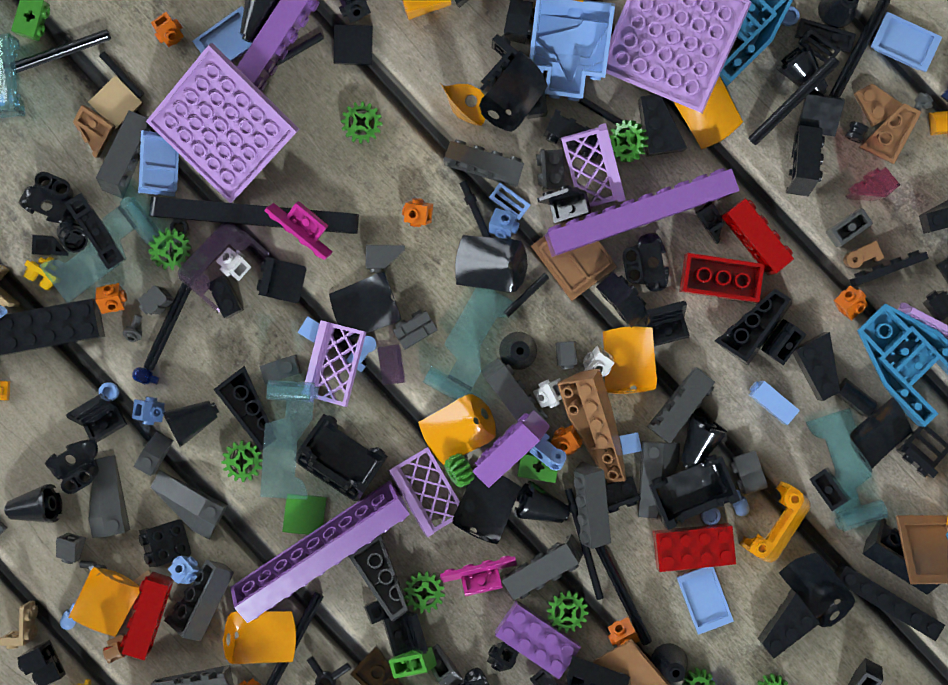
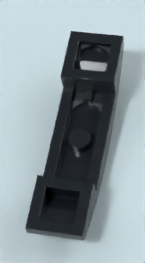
[64,193,125,270]

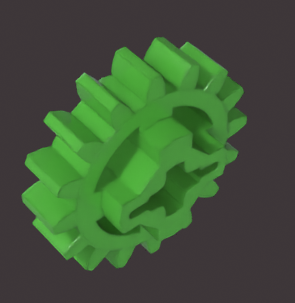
[341,101,383,144]
[609,120,649,162]
[148,228,192,270]
[221,440,264,482]
[404,571,445,613]
[547,590,589,633]

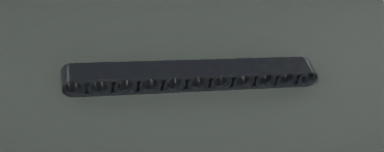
[149,197,359,234]

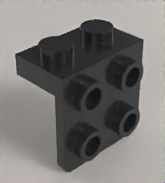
[537,185,591,224]
[257,257,307,303]
[138,519,191,567]

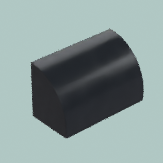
[836,378,877,417]

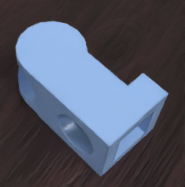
[346,336,377,372]
[529,433,566,471]

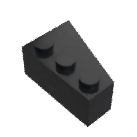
[544,109,601,161]
[792,332,840,401]

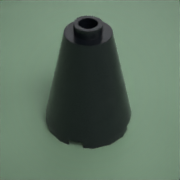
[240,0,280,43]
[818,0,859,28]
[777,43,828,95]
[499,332,537,370]
[163,401,219,447]
[681,415,727,469]
[514,481,570,523]
[4,484,62,523]
[650,643,688,683]

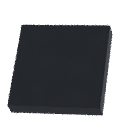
[333,25,373,65]
[797,93,845,137]

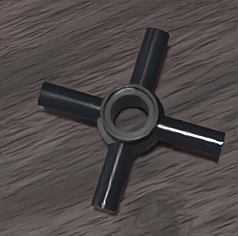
[306,656,352,685]

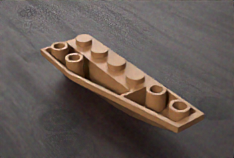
[557,368,626,483]

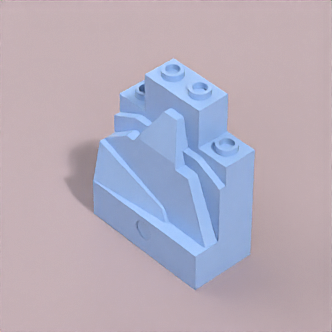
[529,0,616,101]

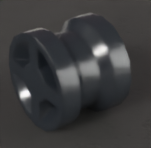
[845,121,869,143]

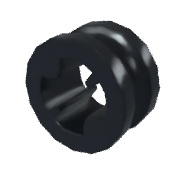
[170,219,189,235]

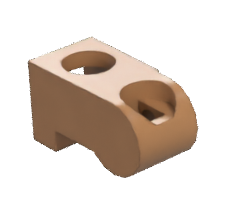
[843,241,884,269]
[103,633,126,663]

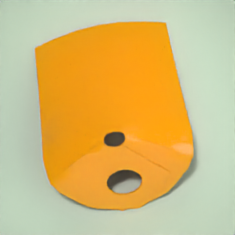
[673,76,743,149]
[440,83,485,126]
[603,326,657,394]
[418,394,496,465]
[68,567,140,637]
[223,611,296,664]

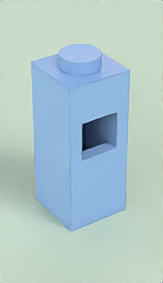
[749,380,800,425]

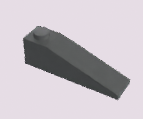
[638,441,680,518]
[88,455,131,538]
[151,470,228,540]

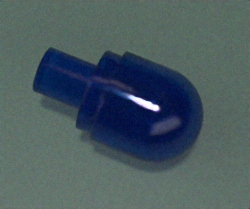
[132,367,159,385]

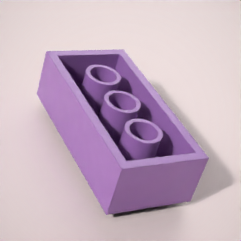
[472,410,550,488]
[495,600,581,679]

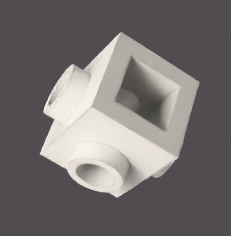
[216,247,251,281]
[583,345,615,377]
[533,378,562,408]

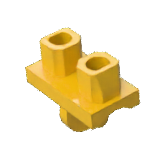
[23,256,62,291]

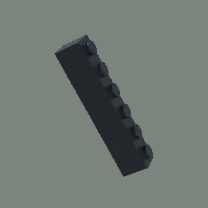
[834,562,945,641]

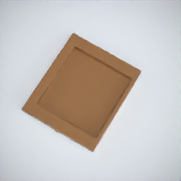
[531,217,617,301]
[896,515,948,584]

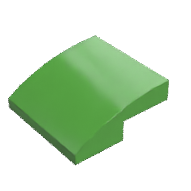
[282,493,327,535]

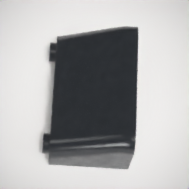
[294,414,388,501]
[649,454,740,530]

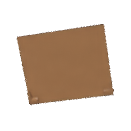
[593,639,670,685]

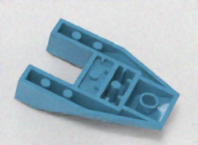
[719,0,793,87]
[857,304,948,427]

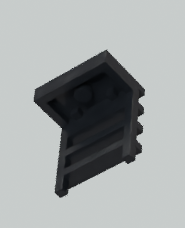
[480,34,518,91]
[645,301,690,346]
[66,393,127,443]
[896,426,948,478]
[382,611,428,656]

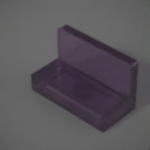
[378,344,406,385]

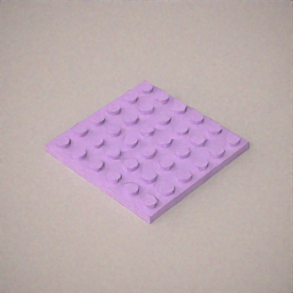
[606,0,752,114]
[146,43,300,203]

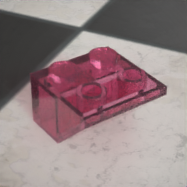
[846,167,900,201]

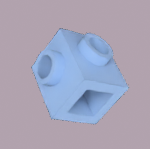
[168,555,200,584]

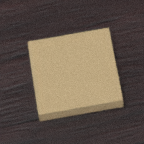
[88,75,144,130]

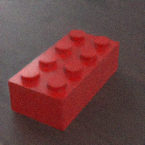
[721,198,794,275]
[679,253,765,303]
[653,523,736,572]
[121,572,174,660]

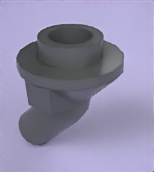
[914,92,933,120]
[123,314,142,342]
[79,560,107,576]

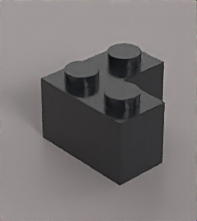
[503,0,535,44]
[596,272,647,328]
[17,640,66,685]

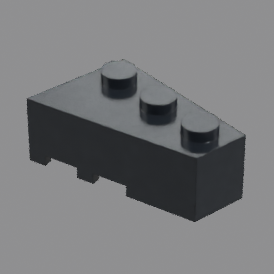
[638,94,687,157]
[786,125,825,197]
[757,589,820,658]
[567,656,631,685]

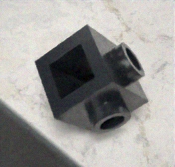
[339,0,371,23]
[487,642,519,672]

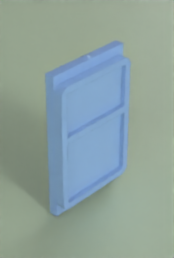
[192,6,252,62]
[870,12,942,72]
[138,130,179,197]
[676,567,734,635]

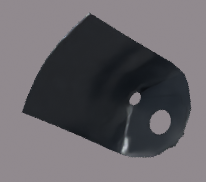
[479,50,548,132]
[455,235,528,292]
[329,272,401,339]
[850,397,913,473]
[452,475,521,544]
[779,552,855,627]

